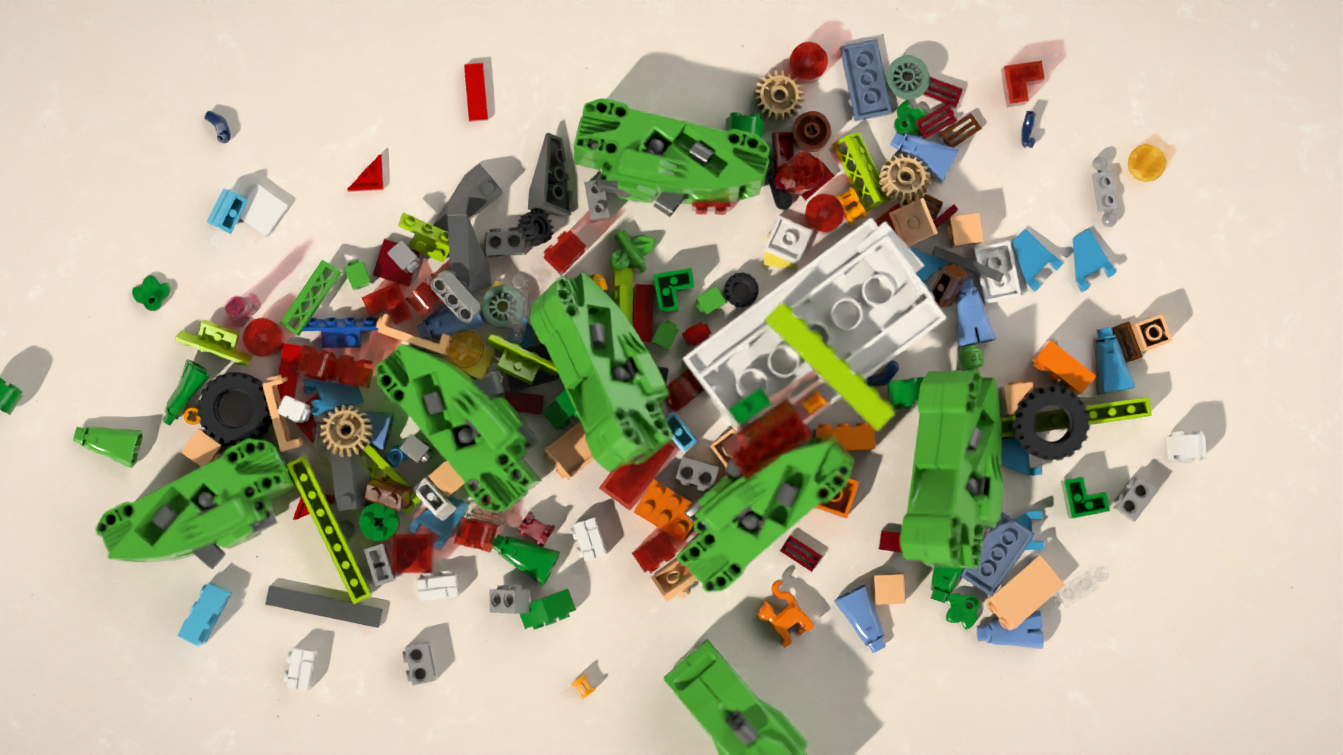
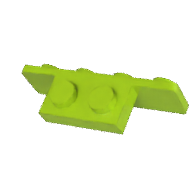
[398,212,449,263]
[612,268,633,326]
[175,320,253,366]
[486,334,558,385]

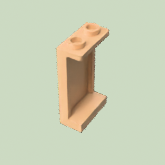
[376,314,453,356]
[262,375,305,452]
[544,421,594,480]
[985,555,1065,630]

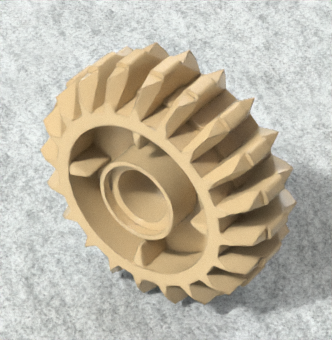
[754,70,805,122]
[879,153,931,204]
[320,405,373,457]

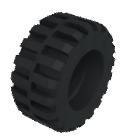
[197,372,272,446]
[1012,386,1090,461]

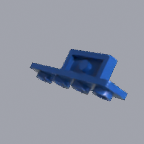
[303,317,379,348]

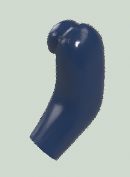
[204,110,231,143]
[1021,110,1036,148]
[867,360,899,387]

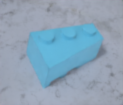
[177,582,232,646]

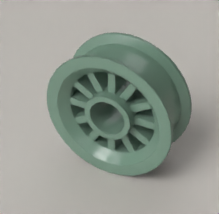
[886,55,930,100]
[482,285,525,328]

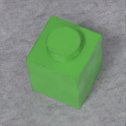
[344,260,373,291]
[695,286,726,316]
[652,320,679,351]

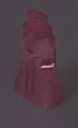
[225,293,261,327]

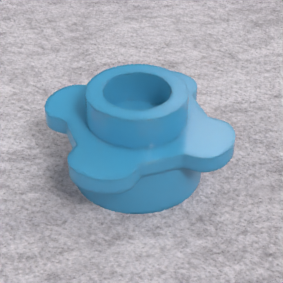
[385,445,408,468]

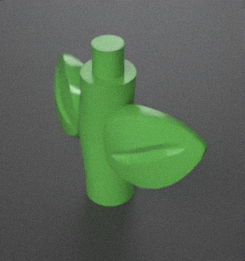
[609,230,656,273]

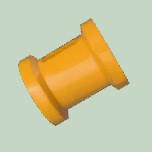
[835,186,859,211]
[843,202,867,225]
[801,390,827,416]
[571,674,596,700]

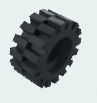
[518,209,554,247]
[724,272,759,308]

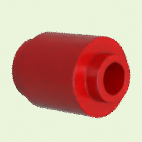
[682,321,712,347]

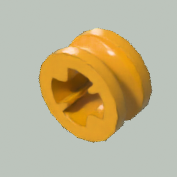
[184,408,201,425]

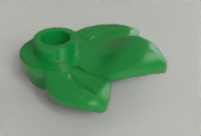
[894,100,927,137]
[132,274,170,311]
[946,593,980,630]

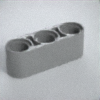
[431,270,481,323]

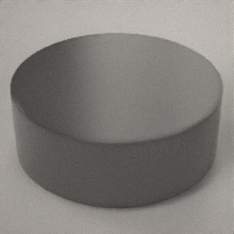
[339,520,355,540]

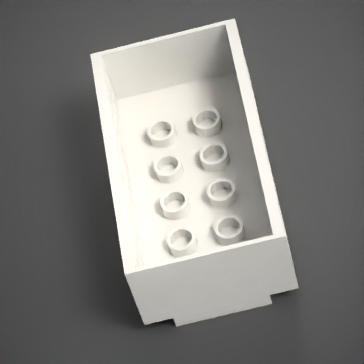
[682,218,947,460]

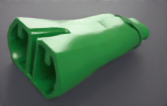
[163,359,210,426]
[491,534,560,587]
[930,567,964,603]

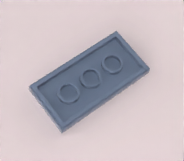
[840,39,892,122]
[961,512,1035,596]

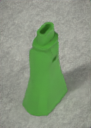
[73,427,143,468]

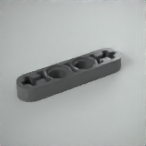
[932,246,1004,282]

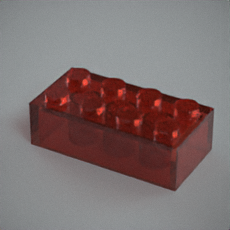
[721,399,812,481]
[599,443,675,510]

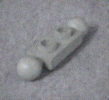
[1092,156,1118,227]

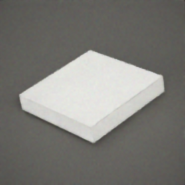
[239,184,289,237]
[763,215,814,266]

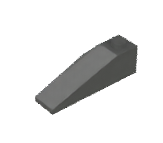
[433,164,503,232]
[448,214,491,294]
[330,430,375,512]

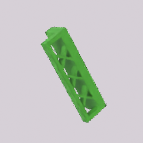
[280,260,342,336]

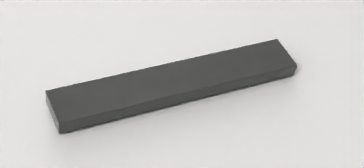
[265,585,383,628]

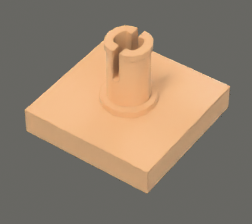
[889,198,938,247]
[651,559,697,601]

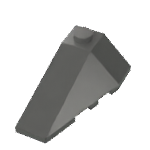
[528,133,572,216]

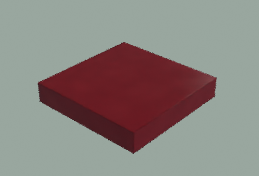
[372,239,420,287]

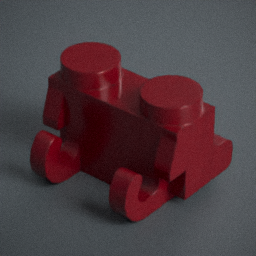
[518,511,556,546]

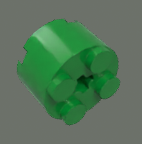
[725,112,764,140]
[887,377,924,410]
[0,378,23,415]
[359,503,400,541]

